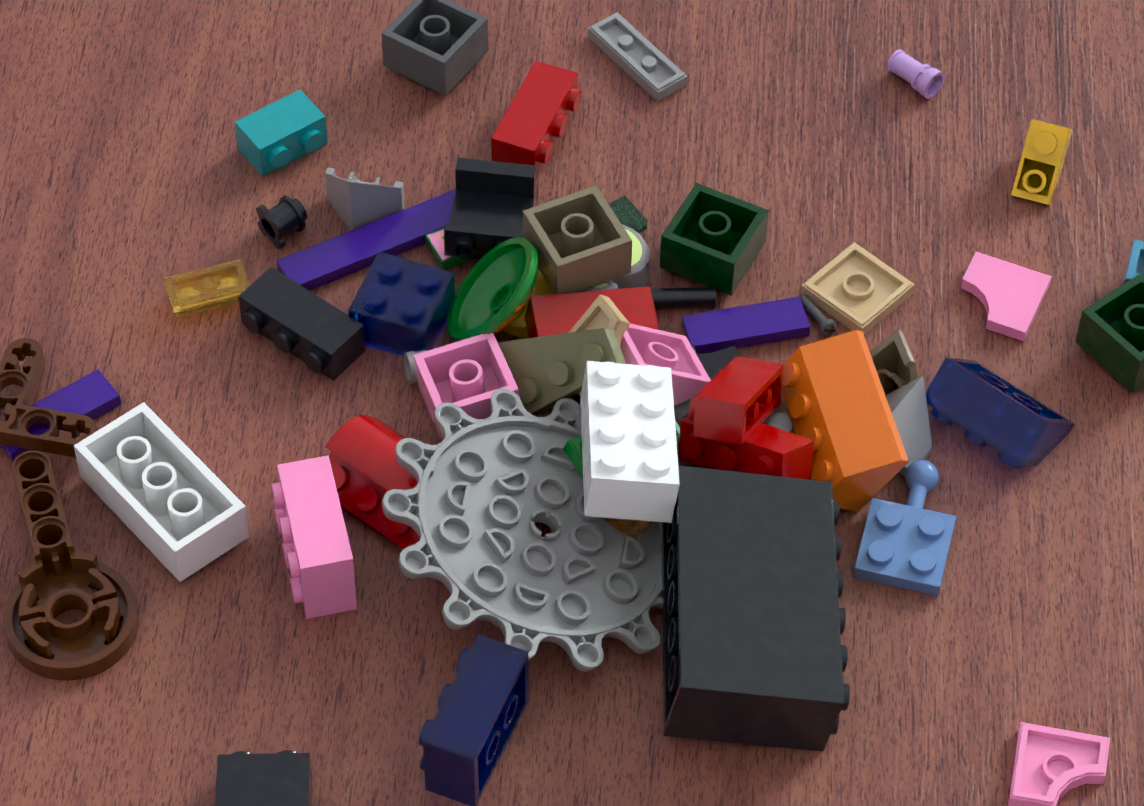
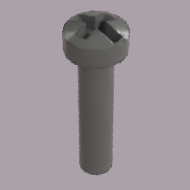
[800,294,837,337]

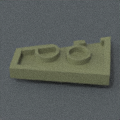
[498,328,626,416]

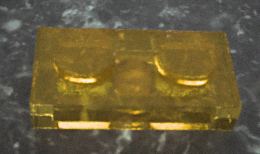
[163,259,250,318]

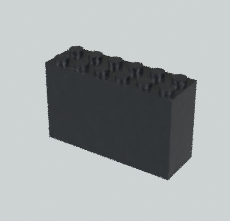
[662,465,850,751]

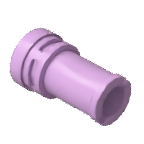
[887,49,945,99]

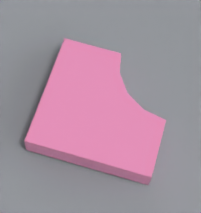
[961,252,1052,342]
[1008,722,1110,806]

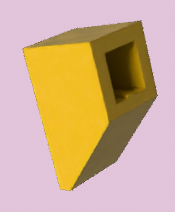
[1011,119,1073,205]

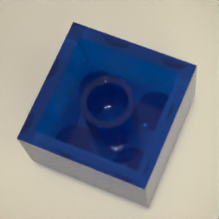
[348,252,455,356]

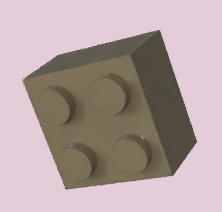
[523,185,632,294]

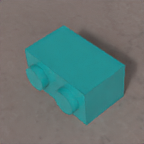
[235,90,328,176]

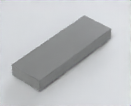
[588,12,687,102]

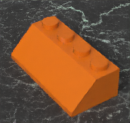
[782,330,909,512]

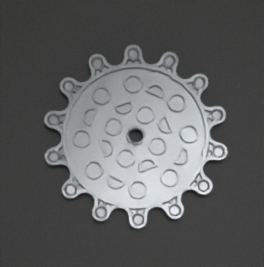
[382,388,663,672]

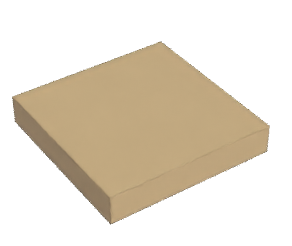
[801,242,915,335]

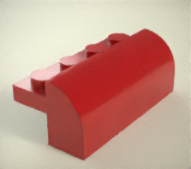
[325,415,420,549]

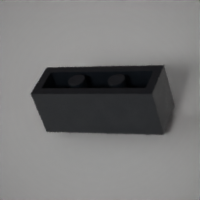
[238,267,366,381]

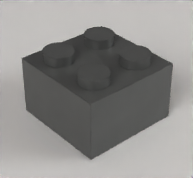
[381,0,489,96]

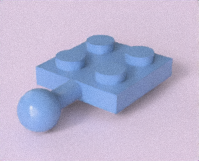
[853,460,956,596]

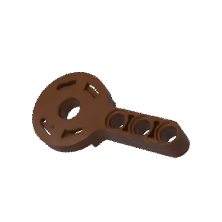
[3,451,138,681]

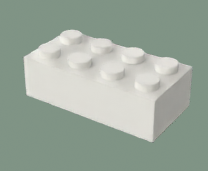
[580,361,680,523]
[74,402,250,582]

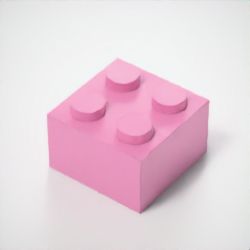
[413,333,520,441]

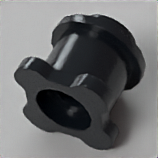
[256,196,307,249]

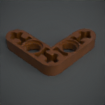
[0,338,98,457]

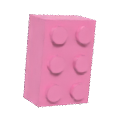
[271,455,357,619]

